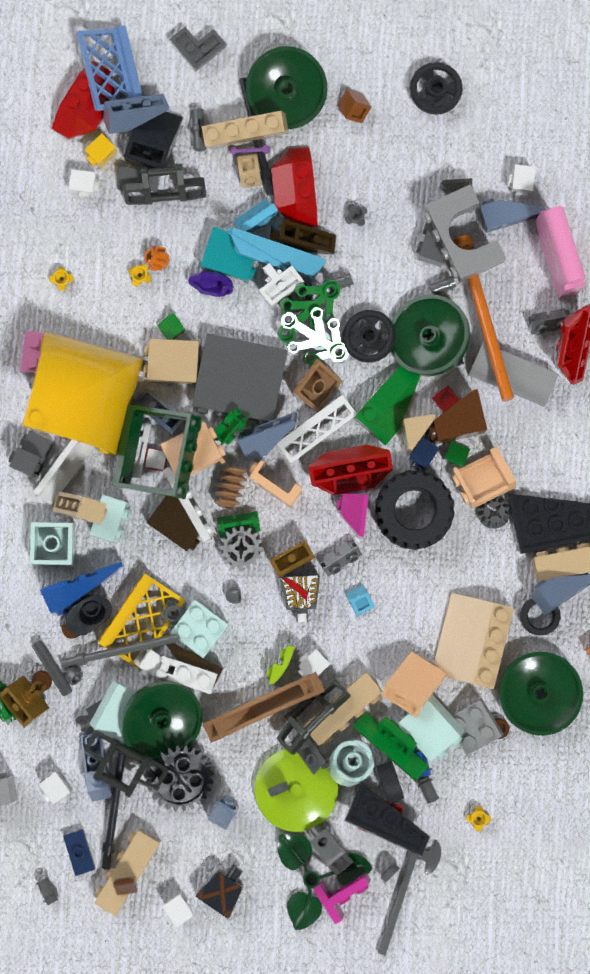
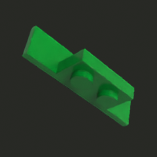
[352,712,429,782]

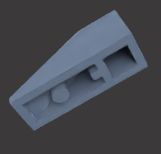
[103,93,169,134]
[478,199,546,233]
[133,387,186,437]
[237,412,298,462]
[530,575,590,615]

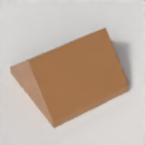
[293,359,342,413]

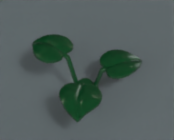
[278,833,372,930]

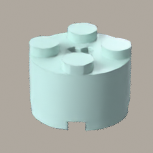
[327,740,374,787]

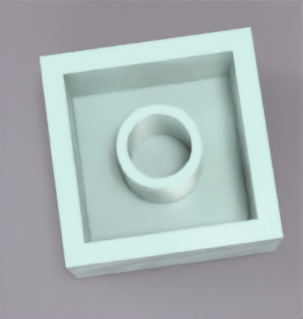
[89,495,132,544]
[30,522,76,566]
[170,600,229,658]

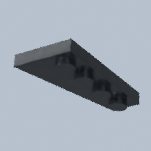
[344,782,430,857]

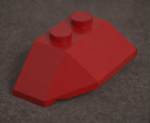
[51,60,117,139]
[271,147,318,227]
[556,304,590,385]
[308,444,393,495]

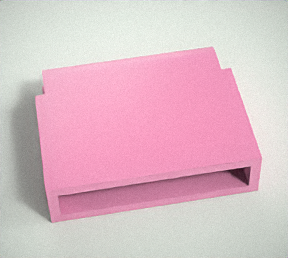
[535,206,586,299]

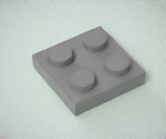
[452,698,503,755]

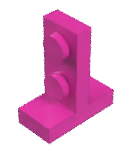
[313,873,371,924]

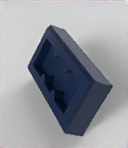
[63,829,96,876]

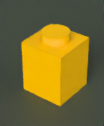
[84,134,118,169]

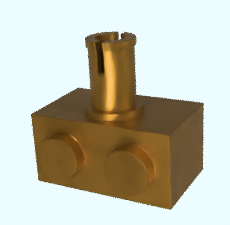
[0,675,50,728]

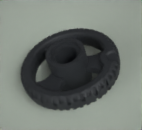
[410,62,463,115]
[343,310,396,363]

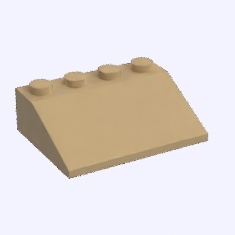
[433,593,514,689]

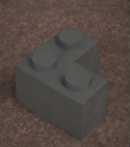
[8,431,54,480]

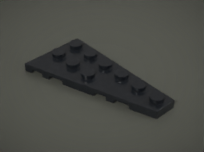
[507,493,590,554]

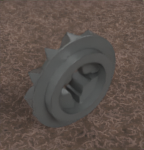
[477,496,510,529]

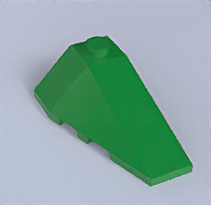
[354,365,421,446]

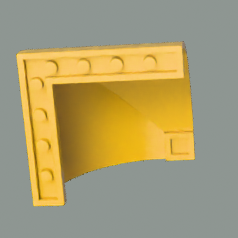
[22,331,144,457]

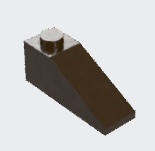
[270,219,336,255]
[166,643,223,691]

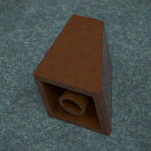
[428,389,487,445]

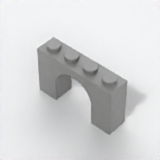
[423,184,506,283]

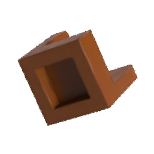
[338,89,372,123]

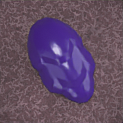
[188,270,234,297]

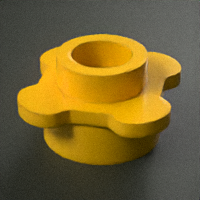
[128,264,151,287]
[49,267,74,291]
[466,806,491,831]

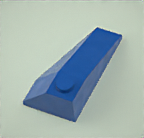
[40,562,125,616]

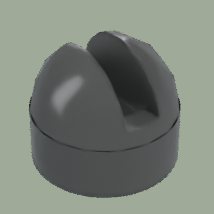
[225,587,241,604]
[64,667,83,686]

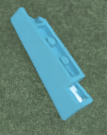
[226,228,326,280]

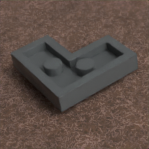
[170,27,227,71]

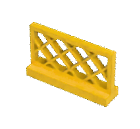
[98,573,186,670]

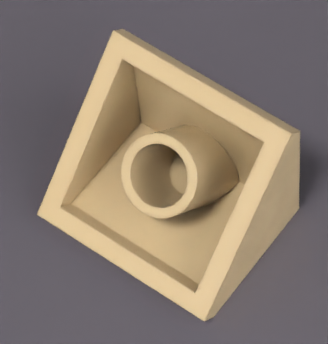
[401,414,436,454]

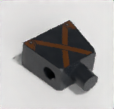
[195,864,243,919]

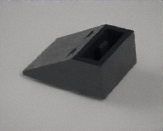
[124,112,183,169]

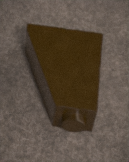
[147,489,200,552]

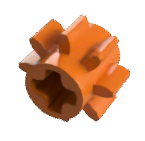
[144,245,170,271]

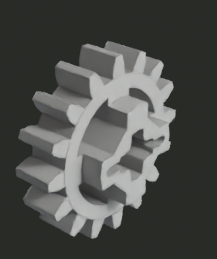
[219,526,264,571]

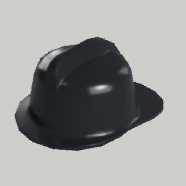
[65,595,112,636]

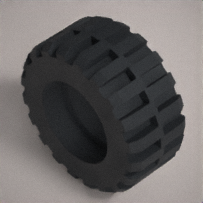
[375,470,455,550]

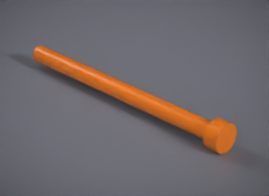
[453,235,514,402]

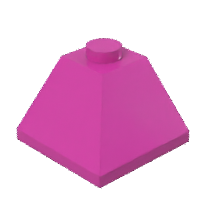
[337,494,368,539]

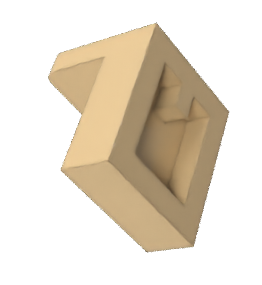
[237,154,262,188]

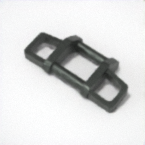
[123,164,206,205]
[277,680,351,755]
[84,730,168,798]

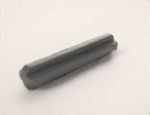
[32,640,72,696]

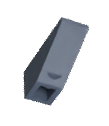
[80,733,112,802]
[207,795,239,830]

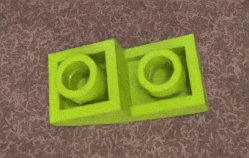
[266,645,295,685]

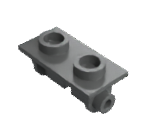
[528,308,571,335]
[318,540,362,577]
[290,733,329,775]

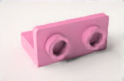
[20,331,43,374]

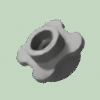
[345,204,367,226]
[160,601,185,625]

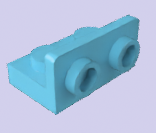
[234,199,278,233]

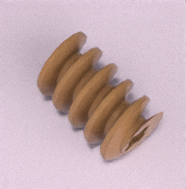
[214,466,249,511]

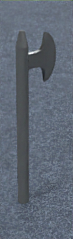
[378,841,441,956]

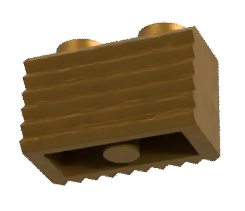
[270,540,315,578]

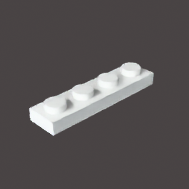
[163,467,213,543]

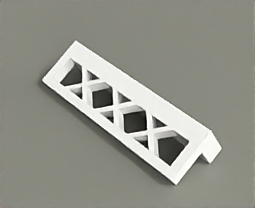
[276,395,357,464]
[33,440,96,506]

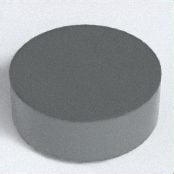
[268,781,289,797]
[380,863,400,883]

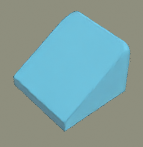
[346,585,375,616]

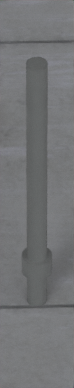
[61,633,180,667]

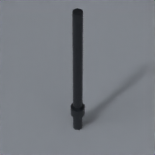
[239,77,274,196]
[101,745,127,869]

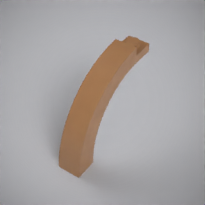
[203,672,325,743]

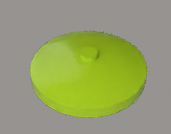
[255,749,338,832]

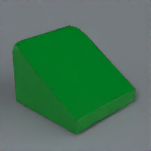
[157,312,185,340]
[443,441,470,468]

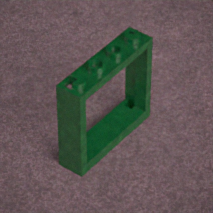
[111,404,202,499]

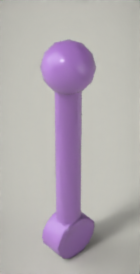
[229,145,271,155]

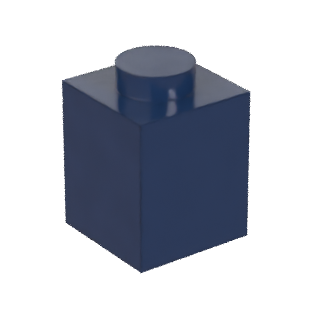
[408,437,440,470]

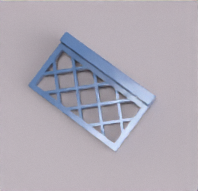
[77,25,143,111]

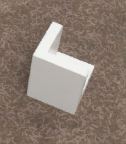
[163,892,193,927]

